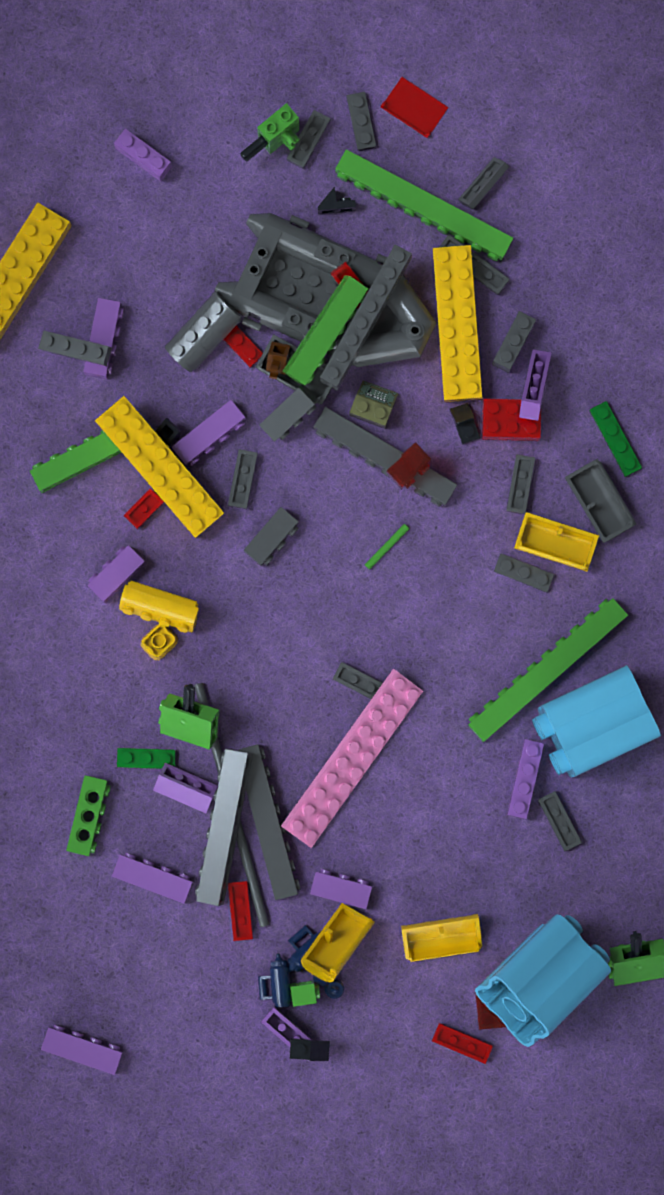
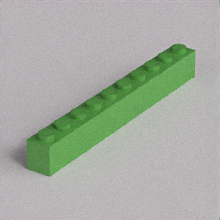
[335,149,513,261]
[468,598,628,742]

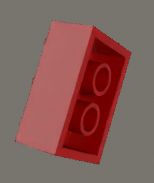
[482,399,541,441]

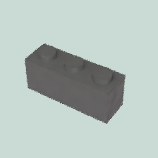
[492,311,536,373]
[259,385,319,442]
[243,507,299,567]

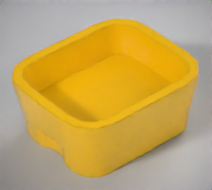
[140,624,178,660]

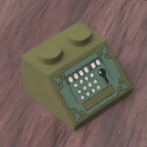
[349,380,398,429]

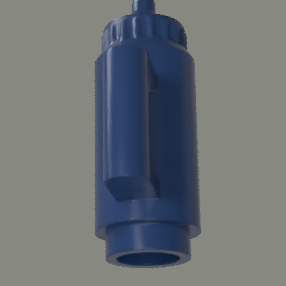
[288,925,321,973]
[258,953,292,1008]
[313,975,344,999]

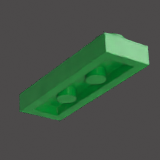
[117,748,175,769]

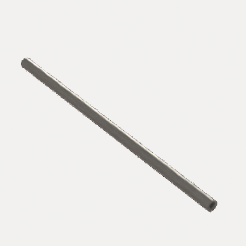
[194,683,269,927]

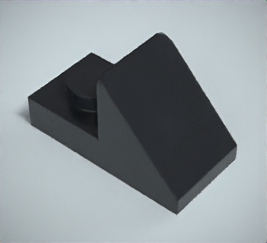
[318,187,356,214]
[449,403,480,445]
[155,418,181,447]
[289,1038,330,1061]

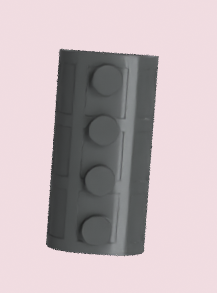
[165,291,241,372]
[256,334,332,405]
[564,458,636,543]

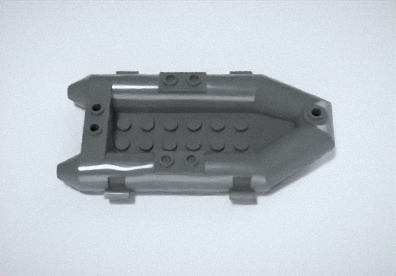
[215,213,436,367]

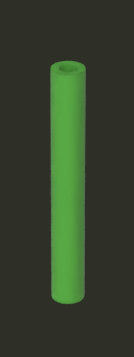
[364,524,409,570]

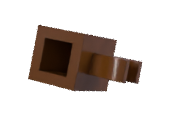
[266,341,291,380]

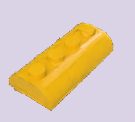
[514,512,599,572]
[119,580,199,633]
[301,903,375,983]
[401,914,482,962]

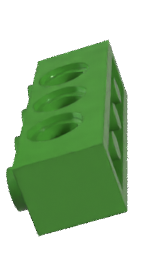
[66,775,111,856]
[290,980,320,1007]

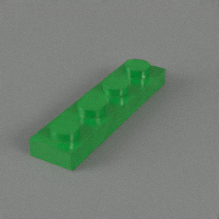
[589,401,642,477]

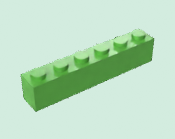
[282,275,368,385]
[30,430,122,493]

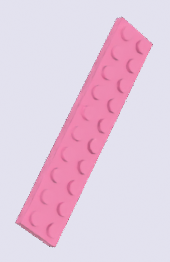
[281,669,423,848]

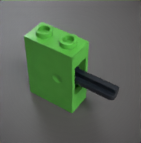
[240,103,300,162]
[158,684,219,750]
[608,931,664,986]

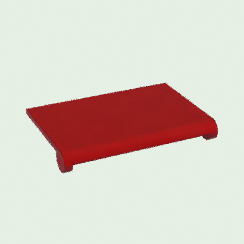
[381,77,449,138]

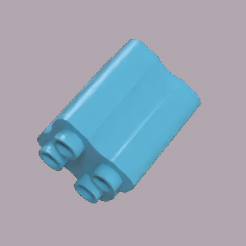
[532,665,661,778]
[475,914,611,1047]

